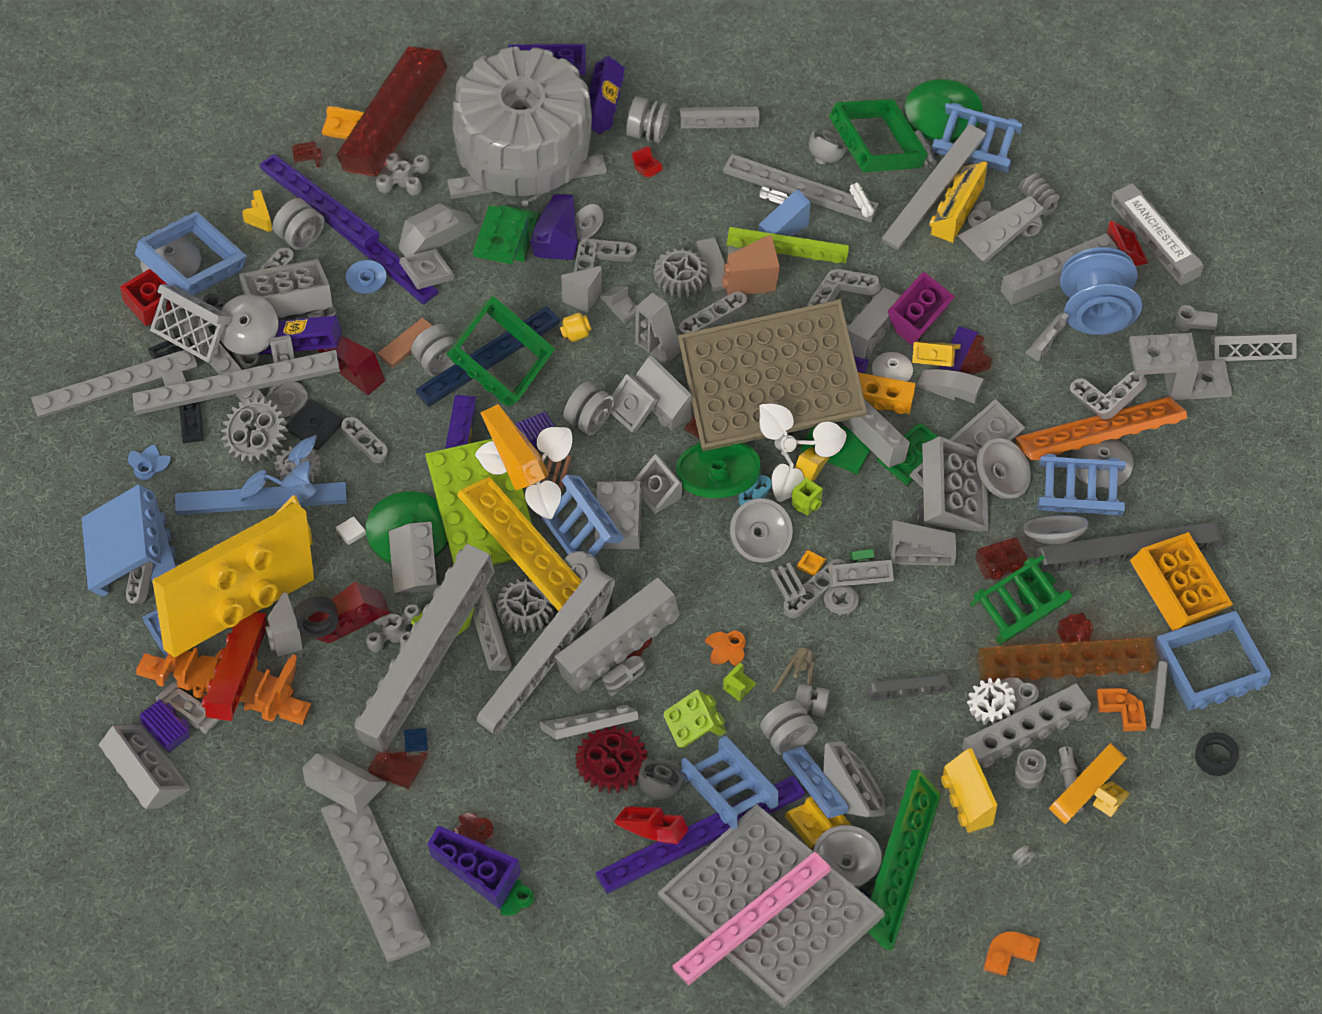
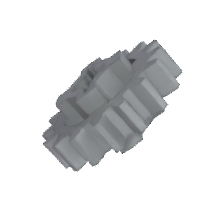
[274,446,321,482]

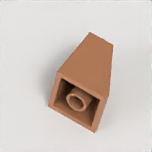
[721,235,780,295]

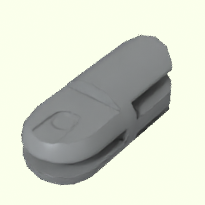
[602,656,646,696]

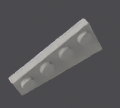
[958,196,1045,264]
[539,705,639,739]

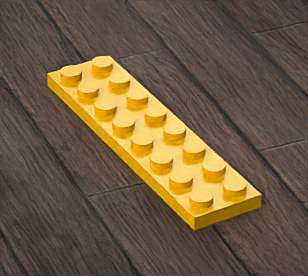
[457,477,582,611]

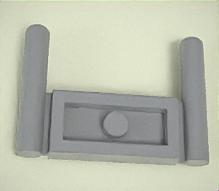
[156,680,220,734]

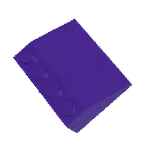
[508,44,586,75]

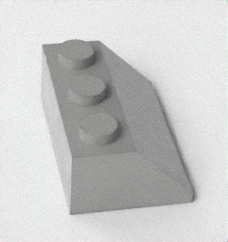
[634,356,692,431]
[389,522,437,594]
[302,753,386,814]

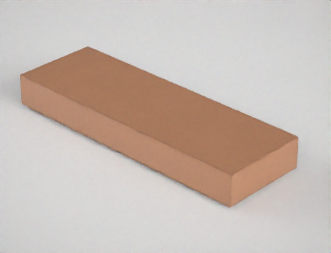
[378,318,432,368]

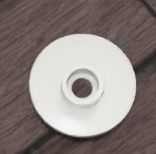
[872,352,913,381]

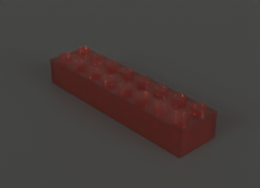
[336,46,448,177]

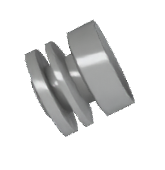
[626,96,670,144]

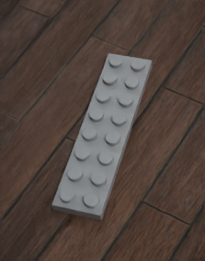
[321,802,431,963]

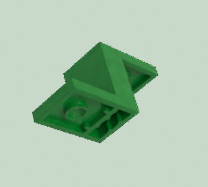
[473,205,540,265]

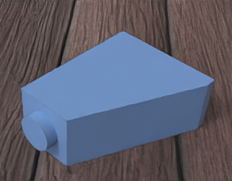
[759,190,810,236]

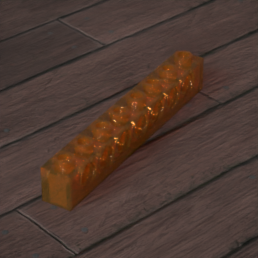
[977,637,1157,682]

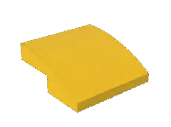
[785,796,850,850]

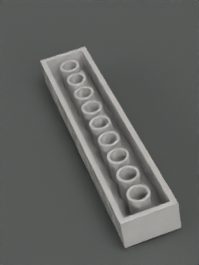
[354,544,495,754]

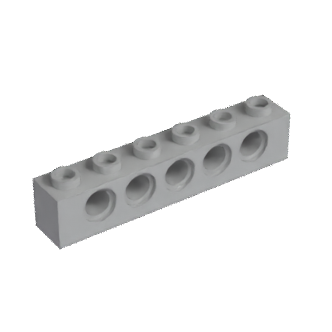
[962,683,1091,768]

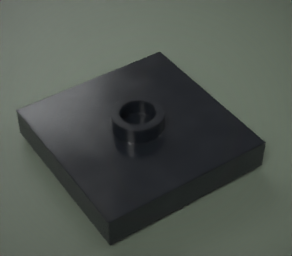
[285,399,344,451]

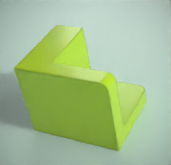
[723,663,756,702]

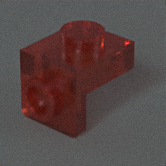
[291,141,323,168]

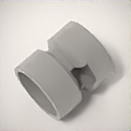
[795,683,830,718]
[1014,749,1046,789]

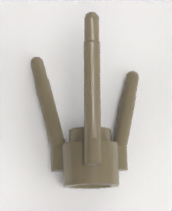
[772,648,815,693]

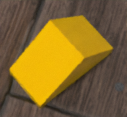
[795,447,829,482]

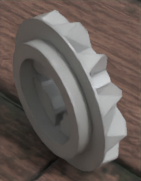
[824,586,858,617]

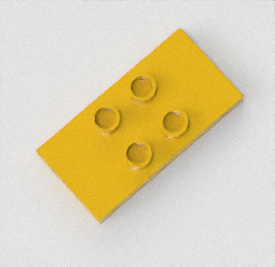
[152,503,314,657]

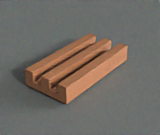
[542,455,571,493]

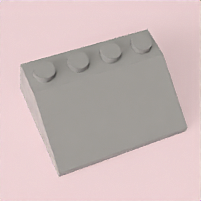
[239,259,333,319]
[922,436,989,531]

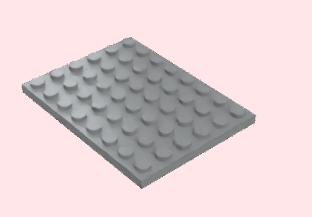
[657,804,885,1008]

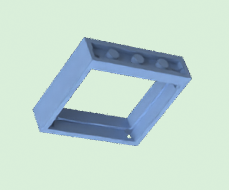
[135,212,247,296]
[1154,611,1271,711]

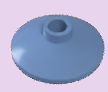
[346,260,387,294]

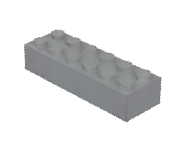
[554,578,680,694]

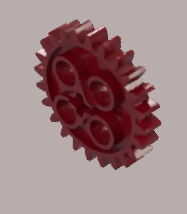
[576,725,648,794]

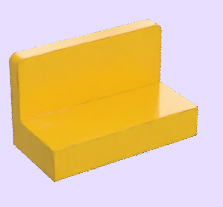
[912,341,961,367]

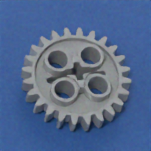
[221,397,288,464]

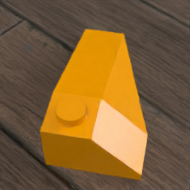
[480,404,549,491]

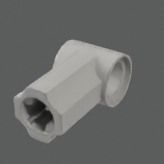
[1174,305,1218,331]

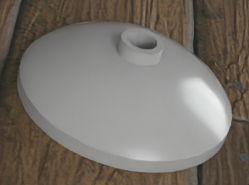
[140,237,201,279]
[220,294,279,355]
[977,438,1031,499]
[1071,439,1134,489]
[730,498,793,563]
[1023,515,1088,545]
[813,825,882,888]

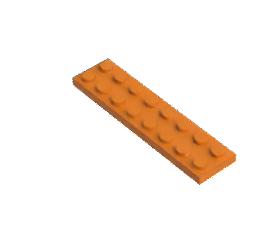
[1015,396,1187,460]

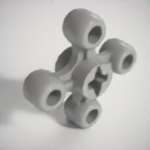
[376,153,430,196]
[366,604,421,652]

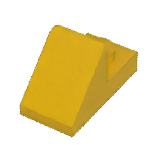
[242,190,272,232]
[1093,781,1130,817]

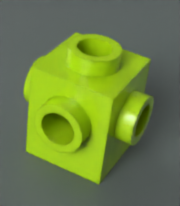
[791,477,823,516]

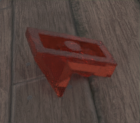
[961,335,992,375]

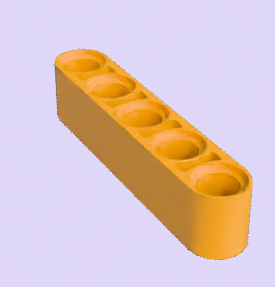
[1048,743,1127,824]

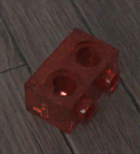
[975,537,1027,580]

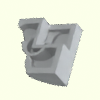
[1025,312,1069,361]

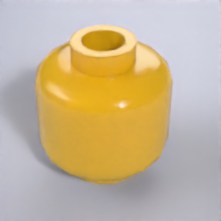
[560,313,592,342]

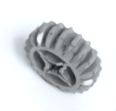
[654,247,708,299]
[496,578,555,634]

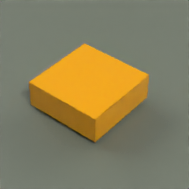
[797,550,826,576]

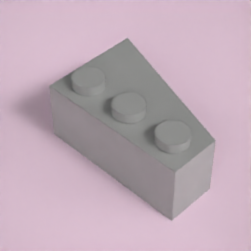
[635,292,681,365]

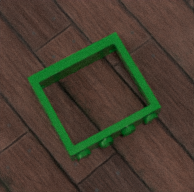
[828,99,928,173]
[446,296,555,407]

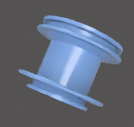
[1060,247,1142,335]

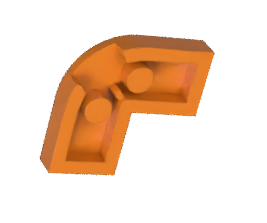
[1096,689,1146,731]
[983,932,1040,976]

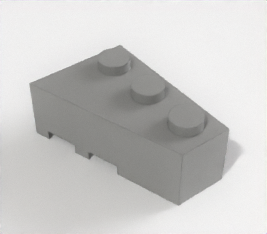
[890,520,956,565]

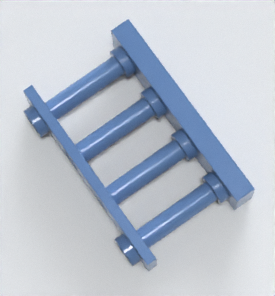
[932,103,1022,173]
[1037,454,1126,516]
[541,475,624,556]
[681,736,778,830]

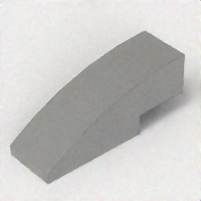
[916,369,983,404]

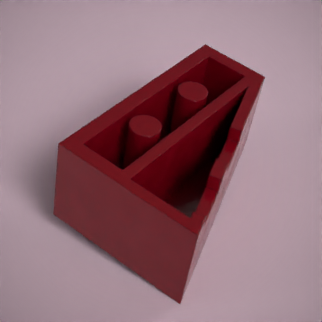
[317,335,385,396]
[308,581,390,643]

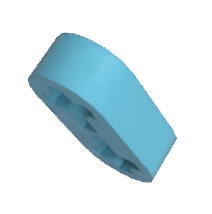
[739,475,772,505]

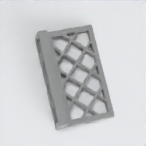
[150,284,232,363]

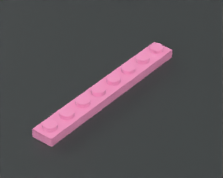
[672,852,831,986]

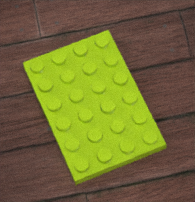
[425,439,532,565]

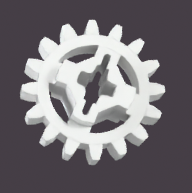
[967,678,1017,725]

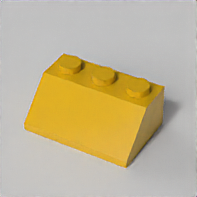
[941,748,997,833]

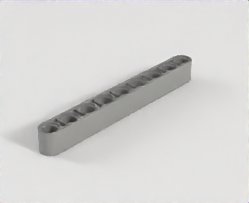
[477,568,615,735]

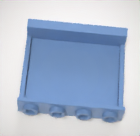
[82,484,161,596]

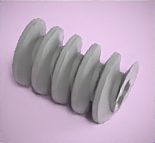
[1018,173,1060,216]

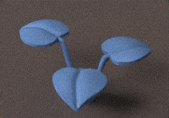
[240,435,317,501]

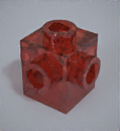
[1057,612,1093,649]

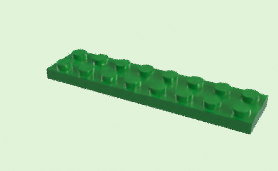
[868,770,941,950]

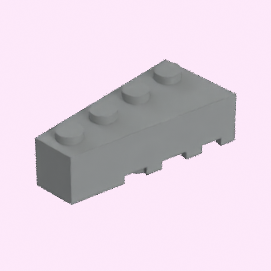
[847,288,901,358]

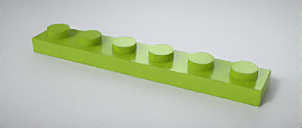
[726,227,849,263]

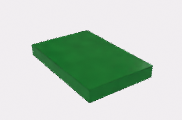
[877,422,938,486]
[800,425,871,475]

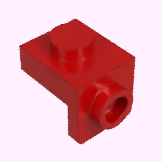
[631,146,663,177]

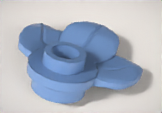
[128,445,171,480]

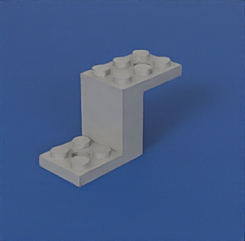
[1129,333,1232,400]

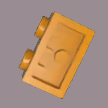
[322,106,366,142]

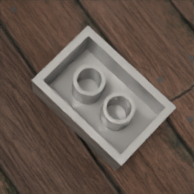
[595,481,642,549]

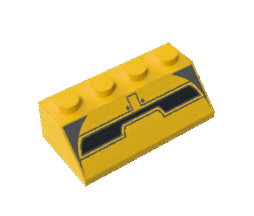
[929,161,988,243]

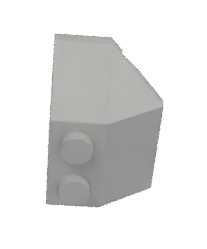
[399,203,478,256]
[823,741,886,817]

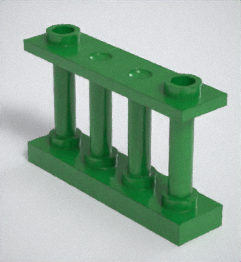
[970,555,1073,646]

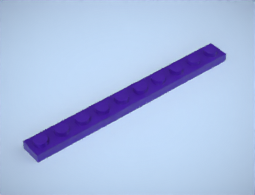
[596,775,805,894]

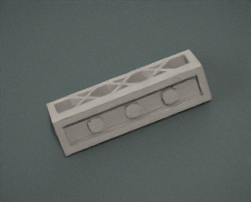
[680,106,759,129]
[1211,332,1296,361]
[473,587,512,671]

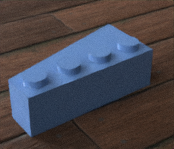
[151,493,179,588]

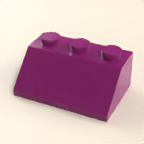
[887,271,955,346]

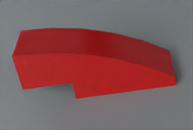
[614,807,689,844]

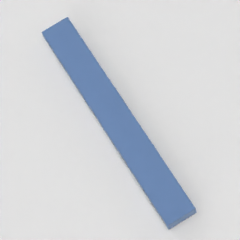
[175,482,347,515]

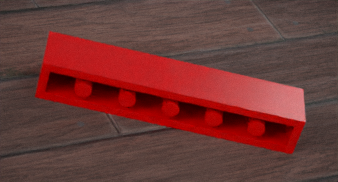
[202,612,267,721]

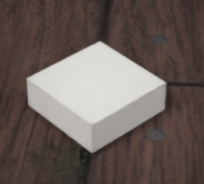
[336,516,366,545]

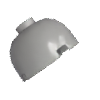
[809,128,848,165]

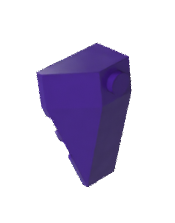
[530,194,578,260]

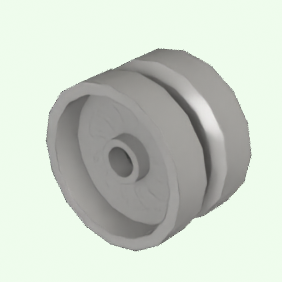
[272,198,325,250]
[411,324,465,377]
[563,381,614,436]
[760,700,818,755]

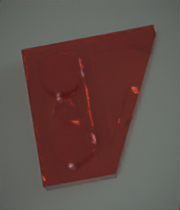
[368,752,428,789]

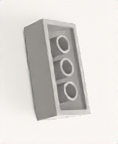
[99,725,191,809]

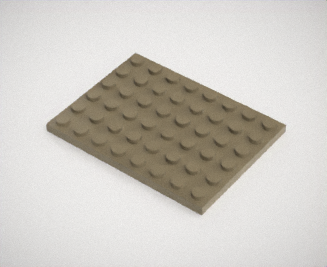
[678,299,867,451]

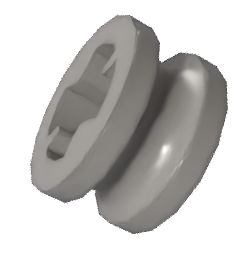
[1012,845,1035,867]

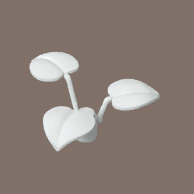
[759,403,846,502]
[475,427,572,519]

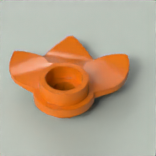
[705,631,746,666]

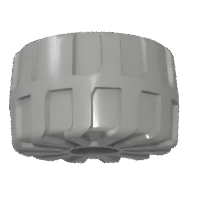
[452,47,592,197]

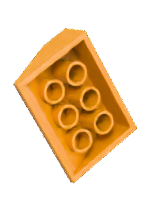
[1130,532,1233,631]

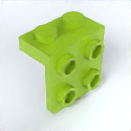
[663,689,727,748]

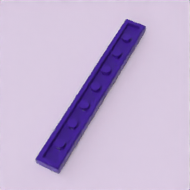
[259,154,380,248]
[324,218,439,305]

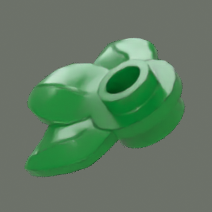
[1017,570,1056,605]
[501,879,534,916]

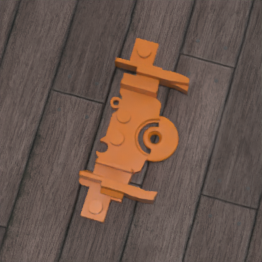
[136,647,311,725]

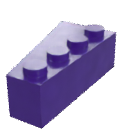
[427,825,521,909]

